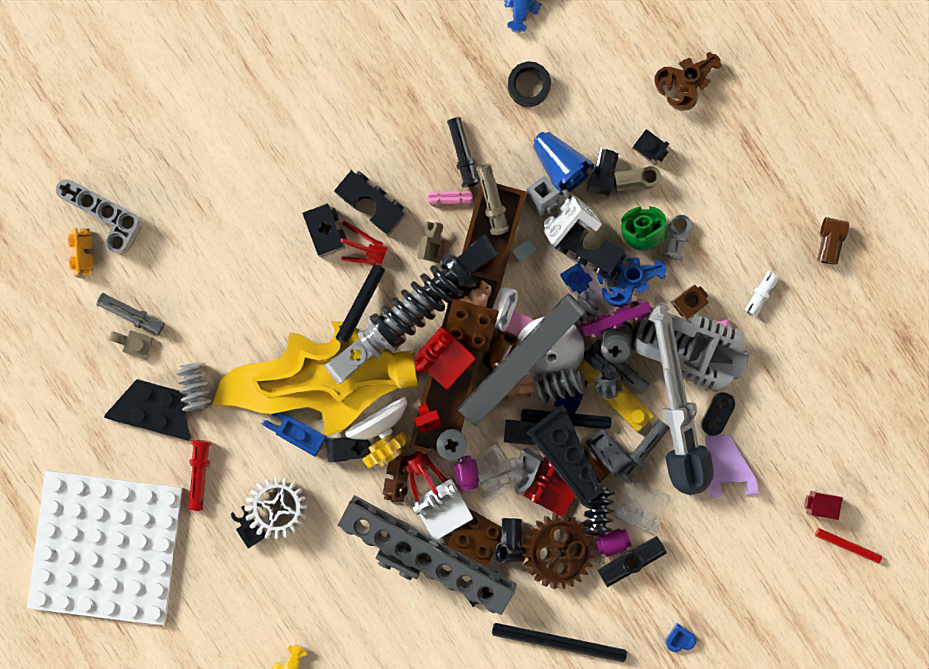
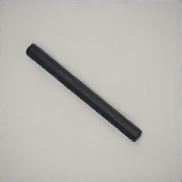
[492,623,627,662]

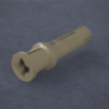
[477,163,511,235]

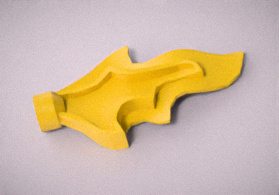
[213,321,419,436]

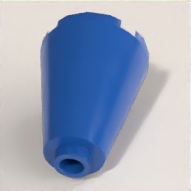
[533,132,594,196]

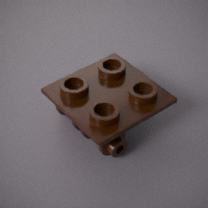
[445,298,499,351]
[447,507,502,567]

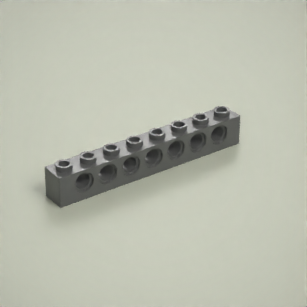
[337,495,517,615]

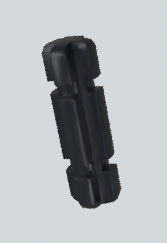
[584,348,618,380]

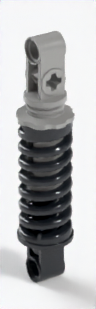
[324,234,499,385]

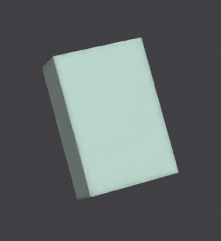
[512,239,537,262]

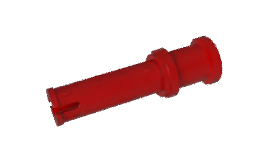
[188,440,212,511]

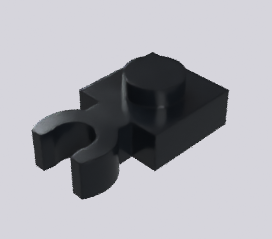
[231,505,266,549]

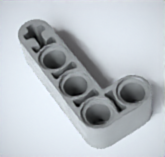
[56,179,142,254]

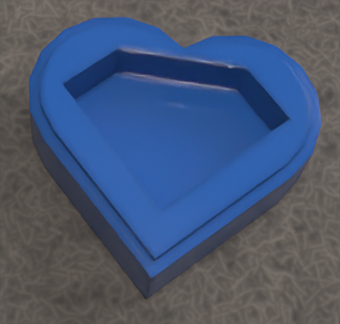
[665,623,696,652]

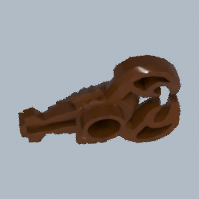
[654,52,722,111]

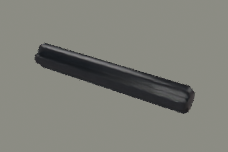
[336,265,385,344]
[521,409,612,429]

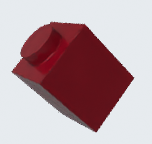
[804,491,843,520]

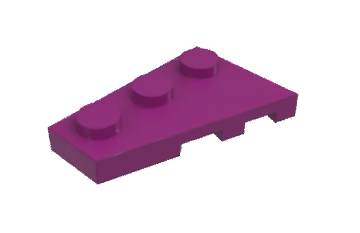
[579,299,652,338]

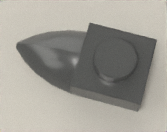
[513,448,545,494]

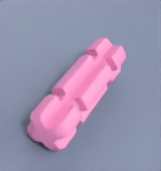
[428,191,473,205]

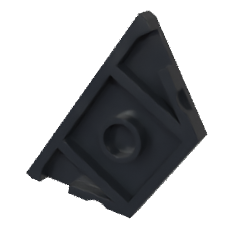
[104,379,191,441]

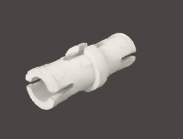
[744,271,780,318]

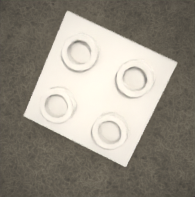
[412,478,473,540]

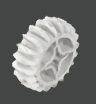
[244,477,308,540]

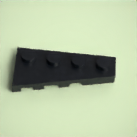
[526,404,602,506]

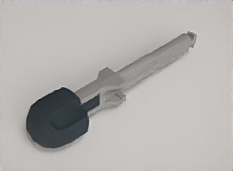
[653,304,714,495]

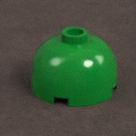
[621,206,667,251]

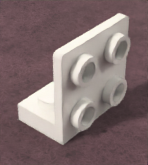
[542,193,602,246]

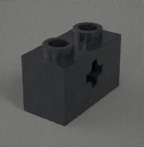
[302,203,347,258]

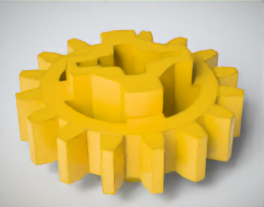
[362,431,409,468]

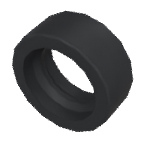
[507,61,551,107]

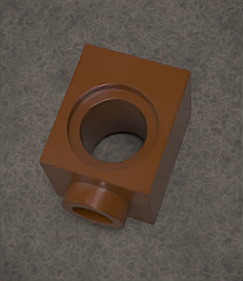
[670,285,709,320]

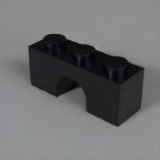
[334,170,406,237]
[555,222,627,278]

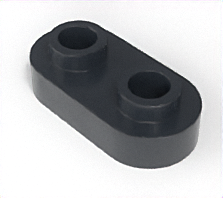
[701,392,735,436]

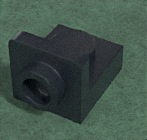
[632,129,670,164]

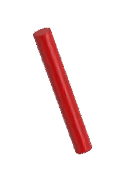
[815,528,882,564]

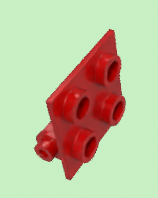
[413,326,476,389]
[523,456,575,516]

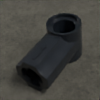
[587,149,619,197]
[495,518,526,564]

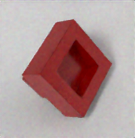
[414,403,442,433]

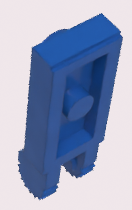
[261,412,327,457]

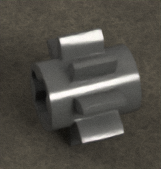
[593,373,623,399]

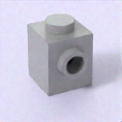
[525,176,560,217]

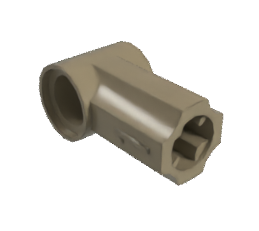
[614,166,661,193]

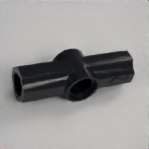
[597,535,667,588]

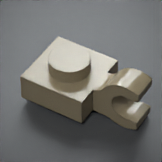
[418,221,444,264]
[109,330,153,359]

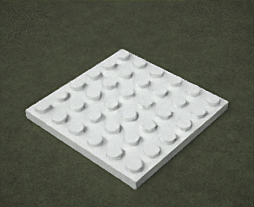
[27,470,183,625]

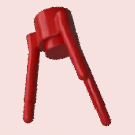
[341,221,387,265]
[405,451,447,502]

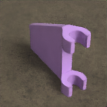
[705,434,758,498]

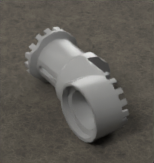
[662,214,692,261]

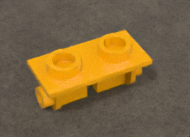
[68,228,94,276]

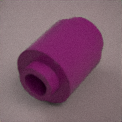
[454,455,480,491]
[596,528,632,557]

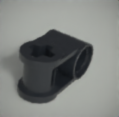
[326,437,371,462]

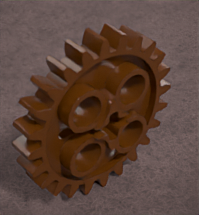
[522,514,596,589]

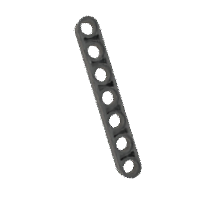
[458,293,586,426]

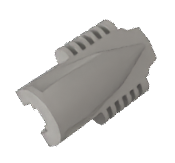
[631,306,749,392]

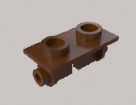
[382,455,409,502]

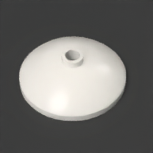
[518,317,585,380]
[345,397,407,440]

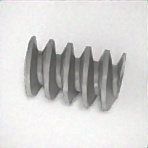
[176,362,211,412]

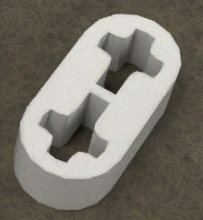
[492,287,518,331]

